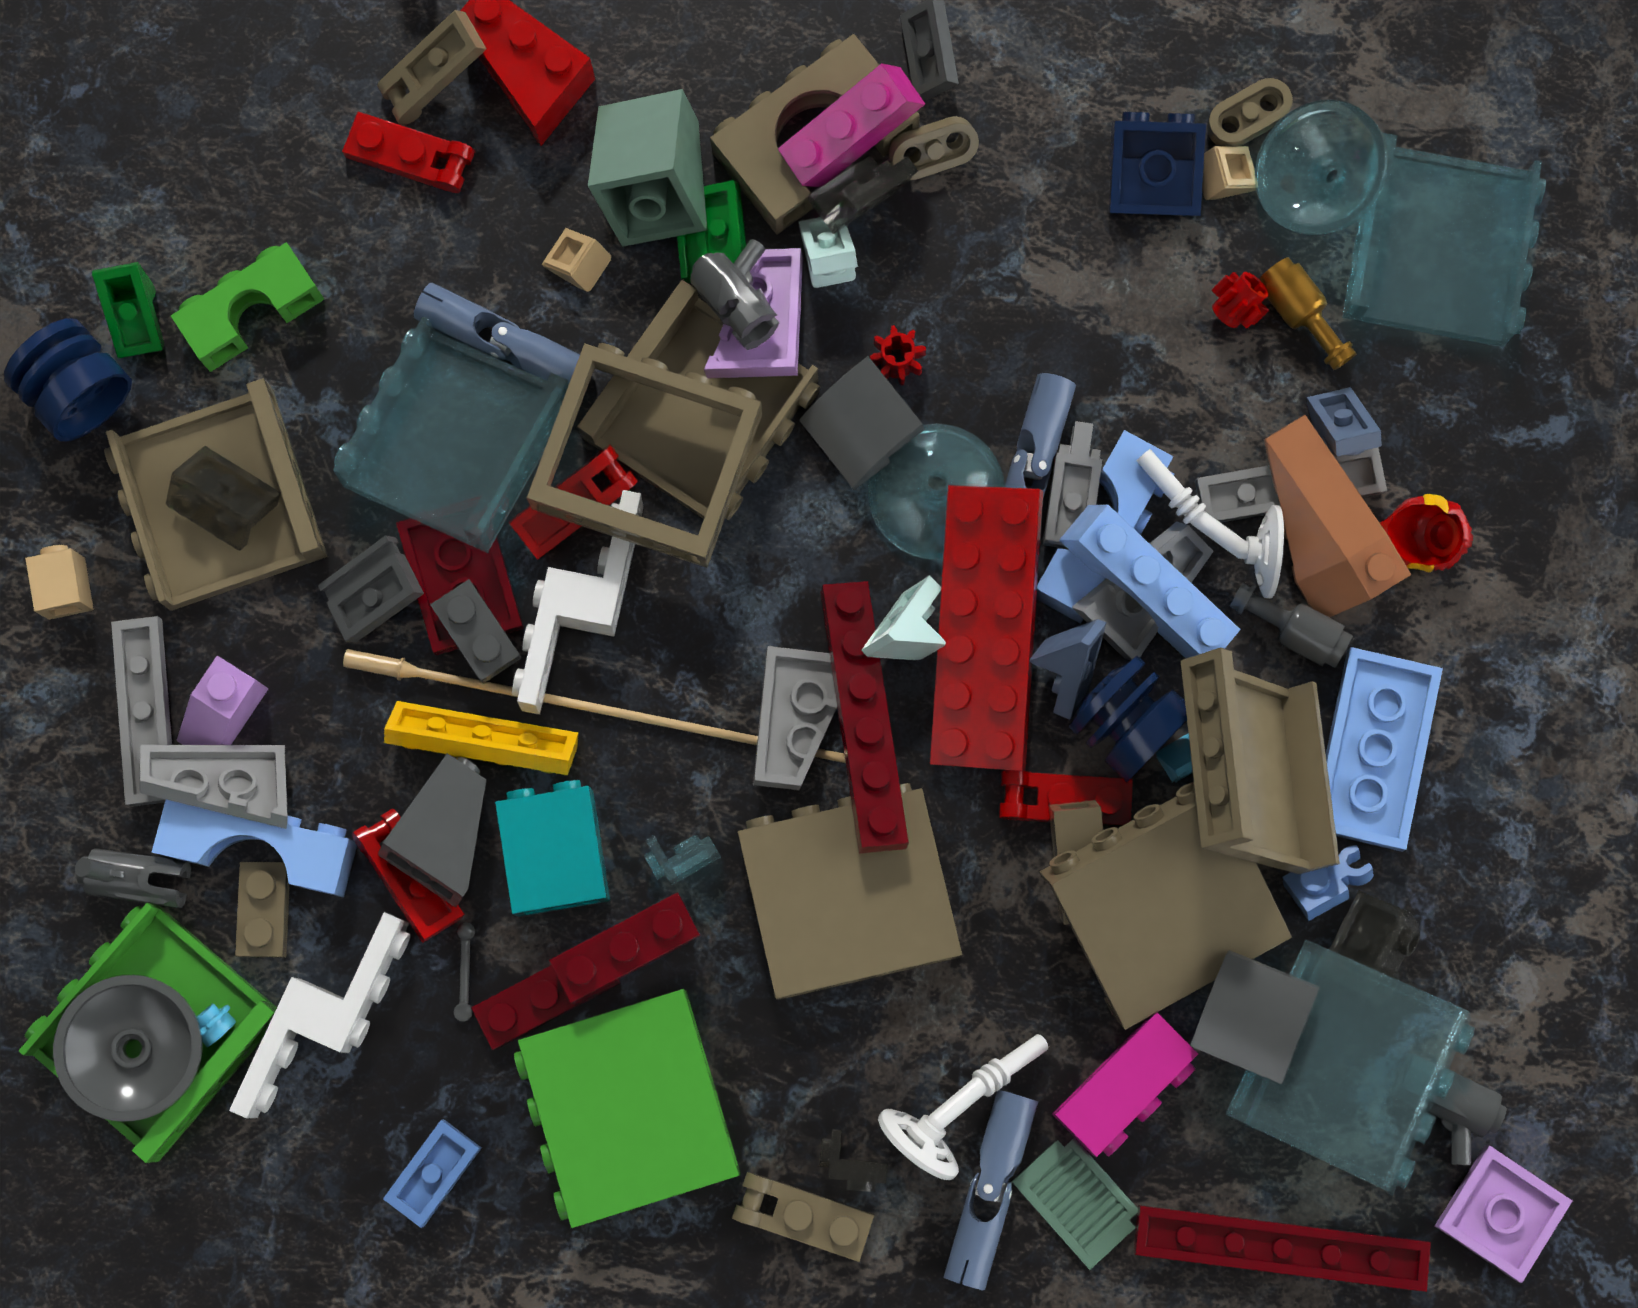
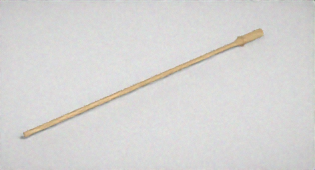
[343,649,846,763]

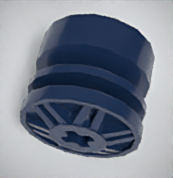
[4,318,132,441]
[1069,656,1187,782]

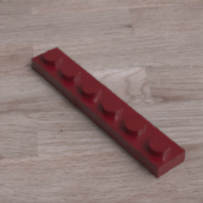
[820,581,909,854]
[1134,1205,1431,1292]

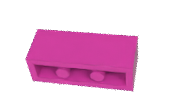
[778,63,925,187]
[1052,1012,1198,1157]

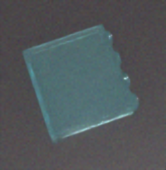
[1342,132,1546,347]
[333,316,569,553]
[1226,940,1476,1196]

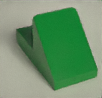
[92,262,165,359]

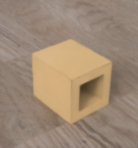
[25,545,94,620]

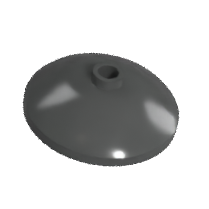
[53,975,202,1122]

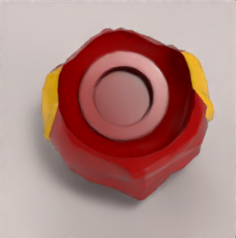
[1380,494,1473,572]

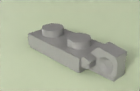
[1043,421,1103,549]

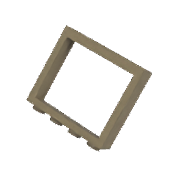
[527,343,762,568]

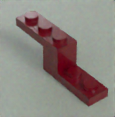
[471,892,701,1050]

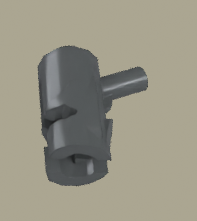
[690,239,779,350]
[75,848,191,908]
[1391,1054,1507,1165]

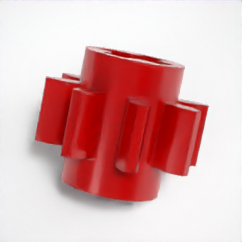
[1211,272,1269,328]
[870,325,926,386]

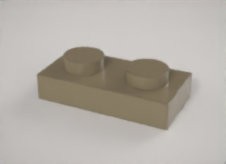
[235,862,290,958]

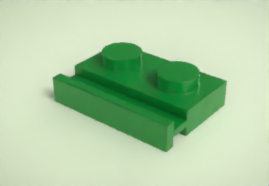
[677,180,746,283]

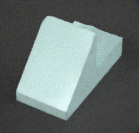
[799,213,858,288]
[861,575,946,660]

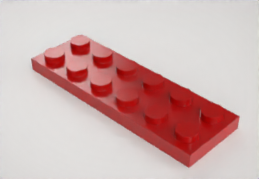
[930,485,1043,771]

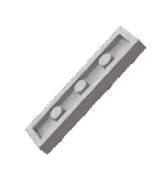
[1194,447,1387,523]
[111,616,172,807]

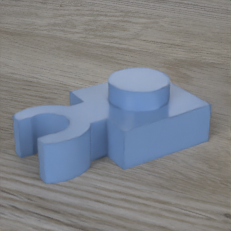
[1282,845,1374,921]

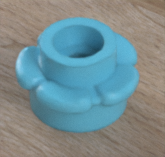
[197,1003,236,1047]

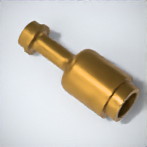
[1259,257,1356,370]

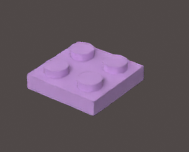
[1435,1145,1572,1283]

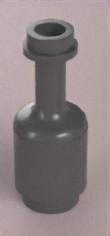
[1230,582,1353,668]

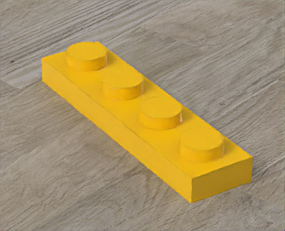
[384,701,579,775]

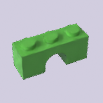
[171,242,324,372]

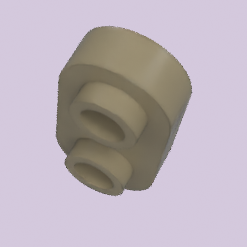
[1207,78,1293,146]
[889,116,979,180]

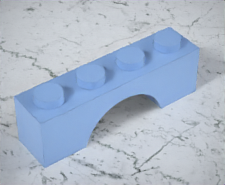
[1036,430,1174,624]
[1059,505,1241,658]
[152,800,357,898]

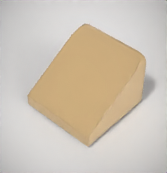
[1202,146,1259,200]
[542,228,611,292]

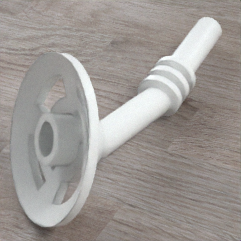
[1136,449,1284,599]
[878,1034,1048,1180]

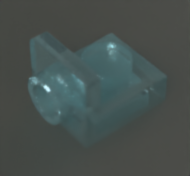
[644,835,721,885]

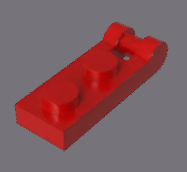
[342,112,475,193]
[508,444,638,560]
[999,770,1133,827]
[352,808,465,943]

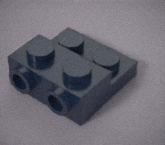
[1109,112,1206,216]

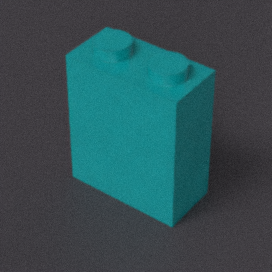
[495,780,611,917]

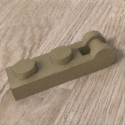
[377,10,487,125]
[732,1172,874,1262]

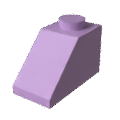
[177,656,269,745]

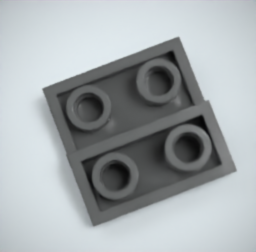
[799,356,925,490]
[1190,950,1320,1084]

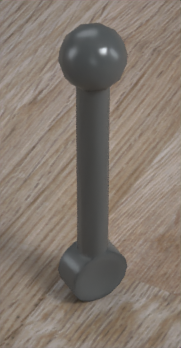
[454,922,475,1022]

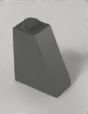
[377,753,486,907]

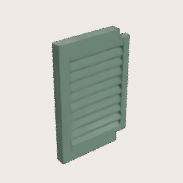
[1011,1137,1138,1270]

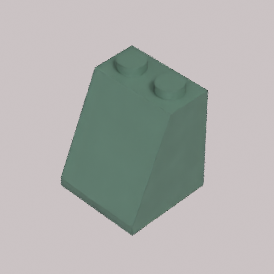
[588,89,707,247]

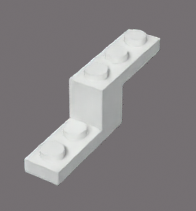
[512,490,643,714]
[229,912,410,1118]

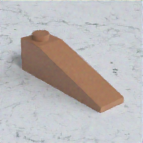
[1264,415,1411,617]

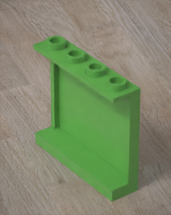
[19,903,277,1163]
[514,989,741,1228]

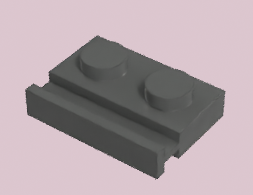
[318,535,424,643]

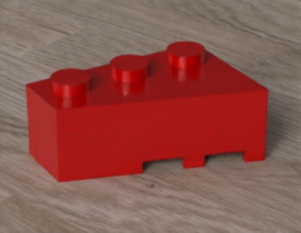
[460,0,595,146]

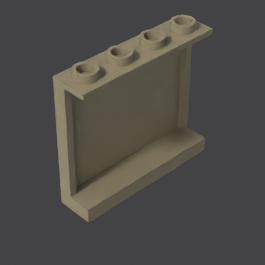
[577,280,821,520]
[104,378,328,611]
[1180,647,1340,874]
[1039,782,1292,1030]
[738,783,962,1000]

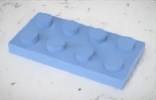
[1326,647,1443,852]

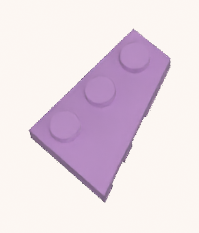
[704,248,803,378]

